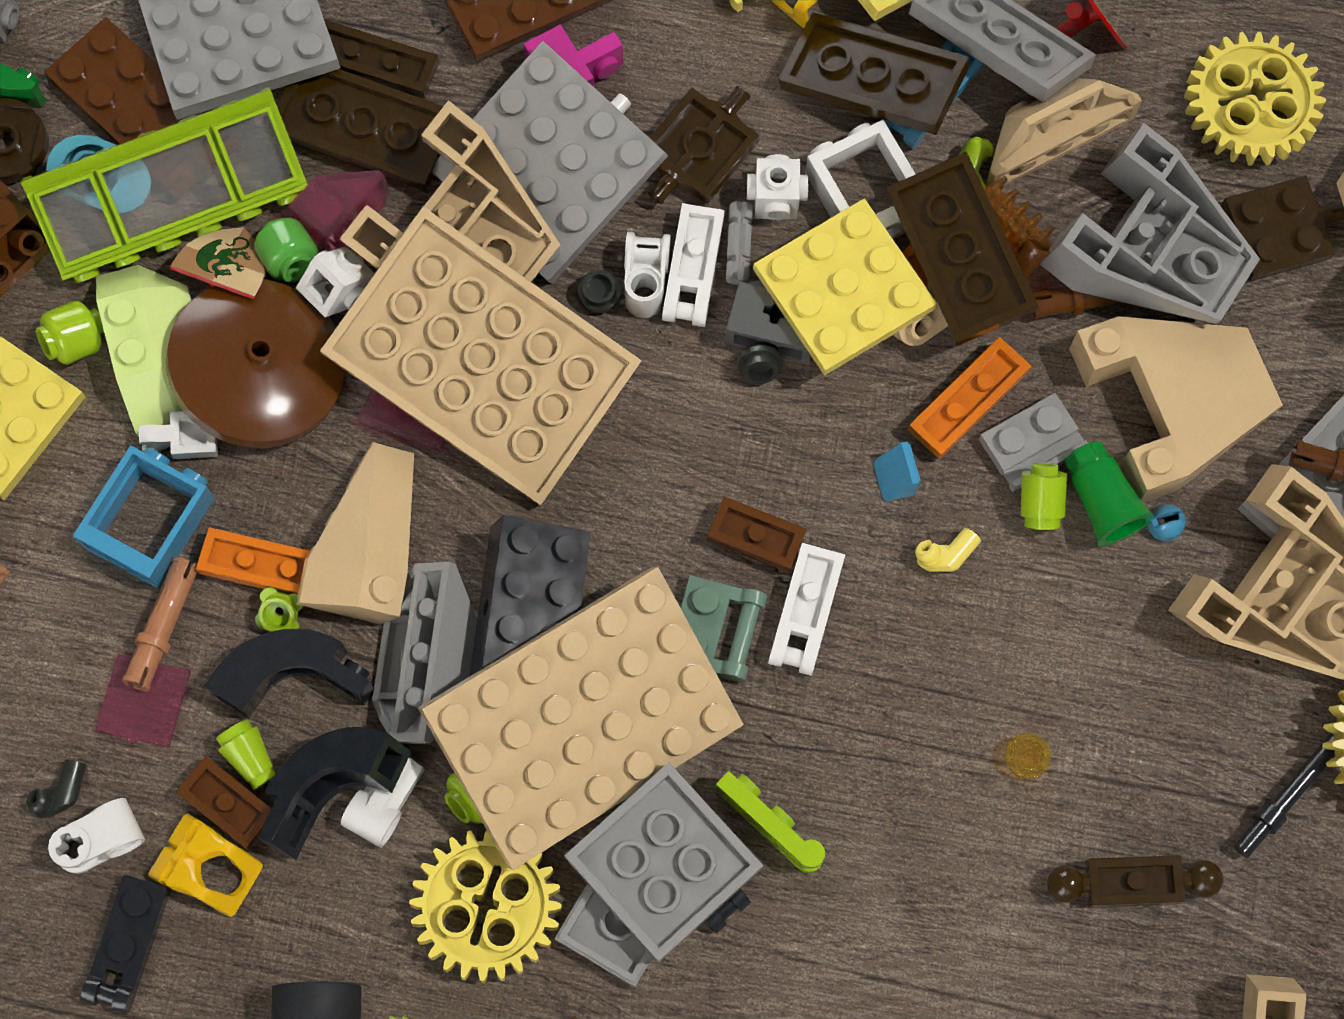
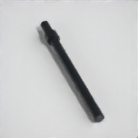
[1233,733,1336,858]

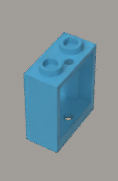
[73,445,214,589]

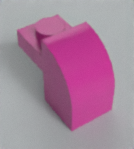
[523,24,623,88]

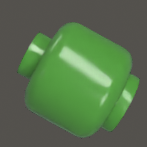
[254,218,318,282]

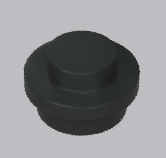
[578,270,621,313]
[737,345,781,385]

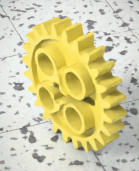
[1184,32,1326,166]
[409,829,562,983]

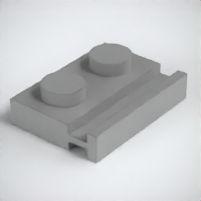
[979,393,1088,492]

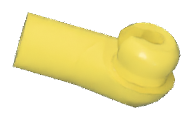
[915,528,981,572]

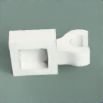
[139,411,218,459]

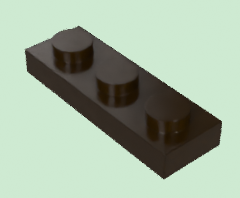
[324,19,439,99]

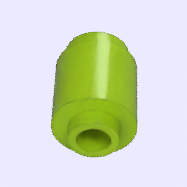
[1020,463,1067,530]

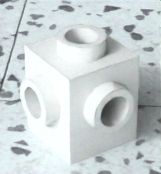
[747,154,808,220]
[296,246,375,317]

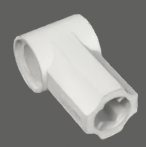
[340,758,424,848]

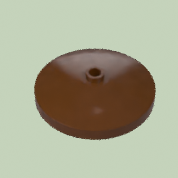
[166,279,345,448]

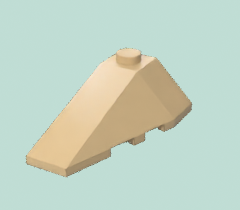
[296,442,414,625]

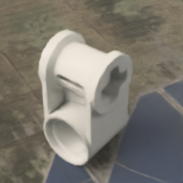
[624,231,671,319]
[48,798,145,874]

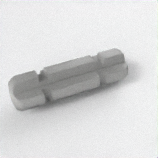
[726,201,753,285]

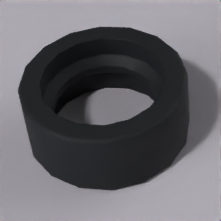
[271,981,362,1019]

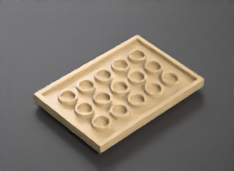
[320,206,642,506]
[418,567,744,870]

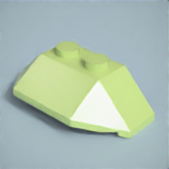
[96,265,192,436]

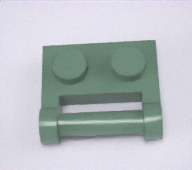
[681,575,768,682]

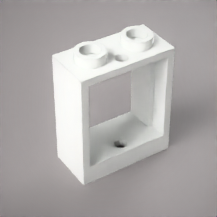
[805,120,915,239]

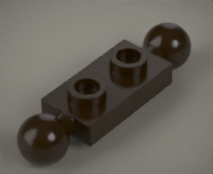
[1047,855,1224,907]

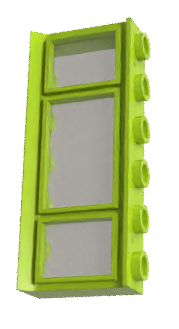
[20,87,309,283]

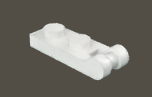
[662,203,725,327]
[768,543,845,676]

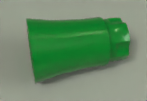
[1064,441,1154,546]

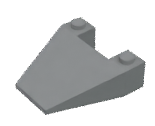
[1040,123,1260,324]

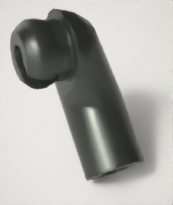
[26,759,87,818]

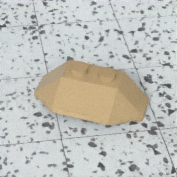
[986,78,1142,194]

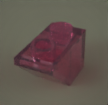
[288,170,390,251]

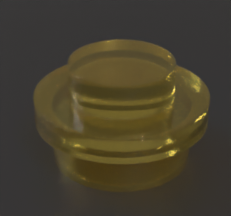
[1005,733,1051,779]

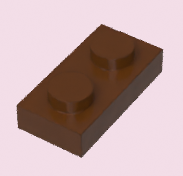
[707,496,807,573]
[175,756,272,851]

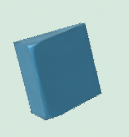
[874,441,920,502]

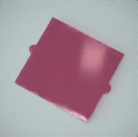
[95,654,191,748]

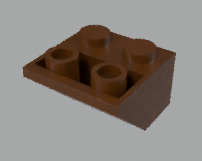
[0,180,50,298]

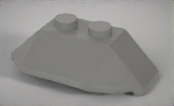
[372,562,477,744]

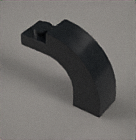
[204,629,374,719]
[257,727,411,860]

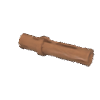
[121,557,198,692]

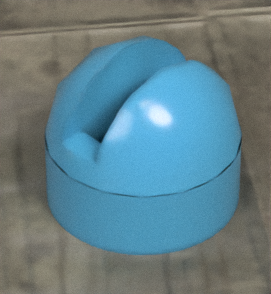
[1148,504,1186,542]

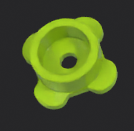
[255,587,303,632]

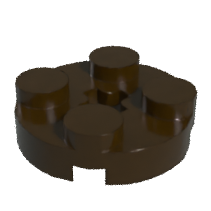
[0,98,49,184]

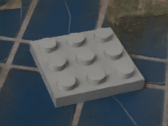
[564,762,763,963]

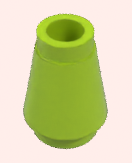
[216,719,276,790]

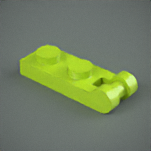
[715,771,825,873]

